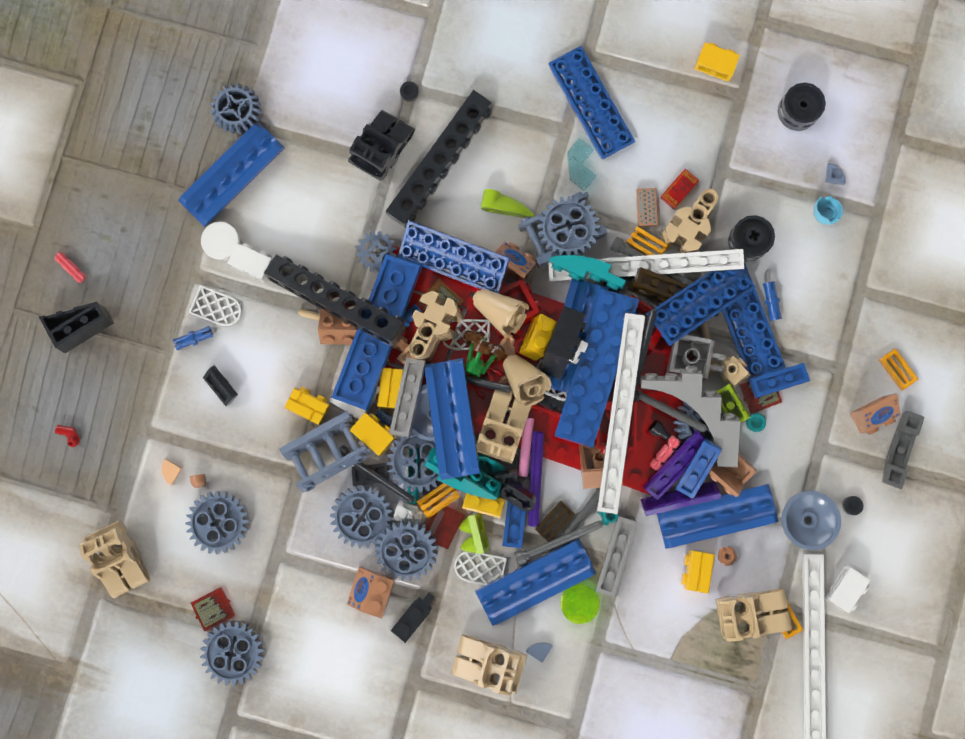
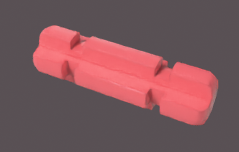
[54,252,87,283]
[650,436,680,470]

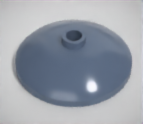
[411,384,435,441]
[781,491,841,550]

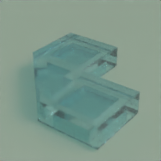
[567,138,597,191]

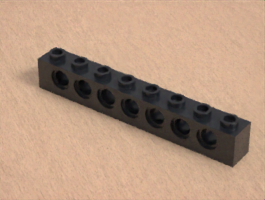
[386,90,493,228]
[264,254,407,349]

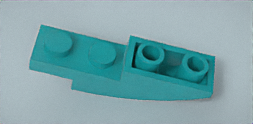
[549,255,626,291]
[424,448,502,500]

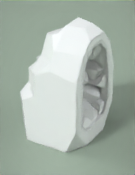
[393,501,426,525]

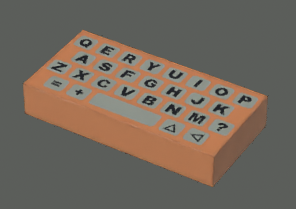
[636,188,658,227]

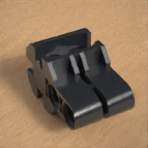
[348,109,415,181]

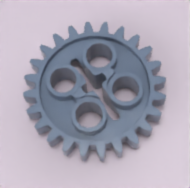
[537,196,600,256]
[386,434,441,493]
[330,485,393,549]
[185,491,250,554]
[374,519,438,581]
[200,621,265,686]

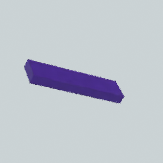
[643,430,709,500]
[640,481,721,516]

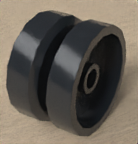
[777,82,826,131]
[728,215,775,262]

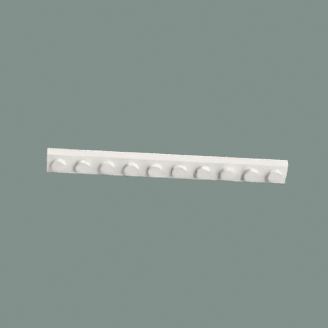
[548,249,744,281]
[597,313,645,514]
[802,554,826,739]

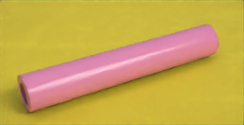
[518,418,534,477]

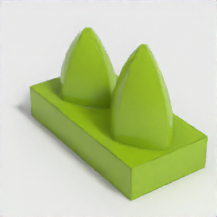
[459,513,490,555]

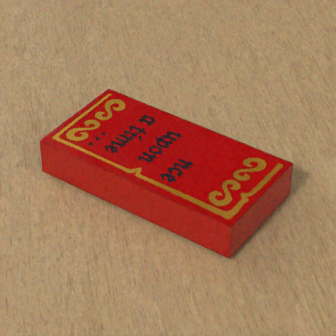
[660,169,700,210]

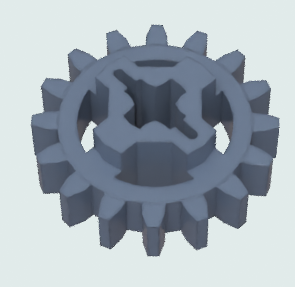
[355,231,397,272]

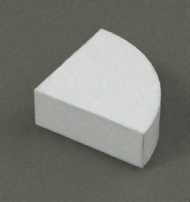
[572,341,588,364]

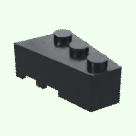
[39,302,114,353]
[539,306,586,380]

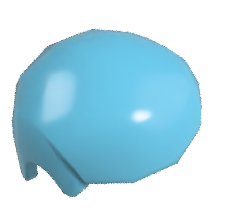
[813,196,843,225]

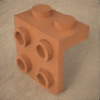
[318,300,357,345]
[709,453,757,497]

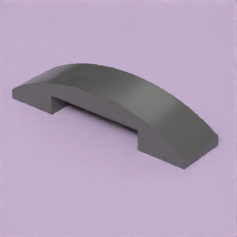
[882,410,925,490]

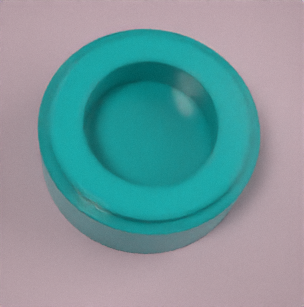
[746,413,766,432]

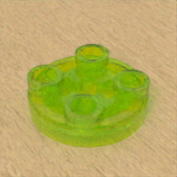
[560,584,600,624]

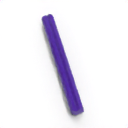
[528,431,544,527]

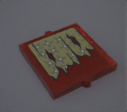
[739,381,782,414]
[191,587,235,632]

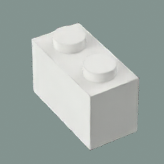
[227,243,273,282]
[824,566,871,613]

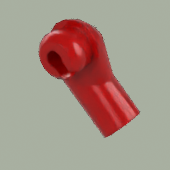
[55,425,80,447]

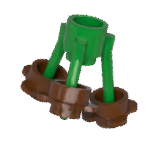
[463,331,507,377]

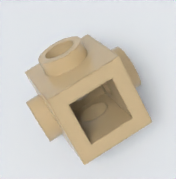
[720,356,751,388]

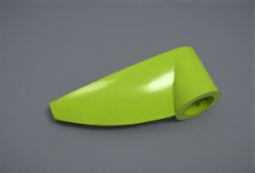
[481,189,534,218]

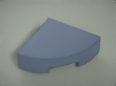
[825,163,846,185]
[526,642,553,663]

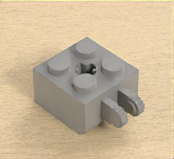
[666,335,726,381]

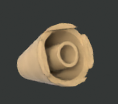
[473,289,529,338]
[503,354,551,406]

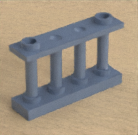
[518,192,607,268]
[279,411,371,493]

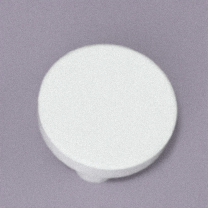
[201,222,241,261]

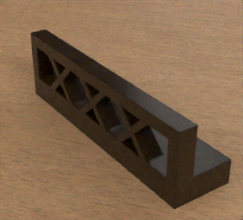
[627,267,689,303]

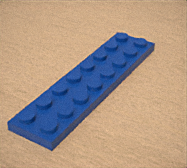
[331,254,422,411]
[555,289,639,448]

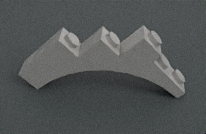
[640,366,740,467]

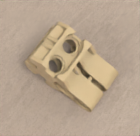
[660,189,718,253]
[409,291,463,362]
[476,390,531,464]
[79,521,150,598]
[715,589,792,642]
[451,635,527,696]

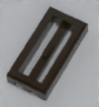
[535,501,575,542]

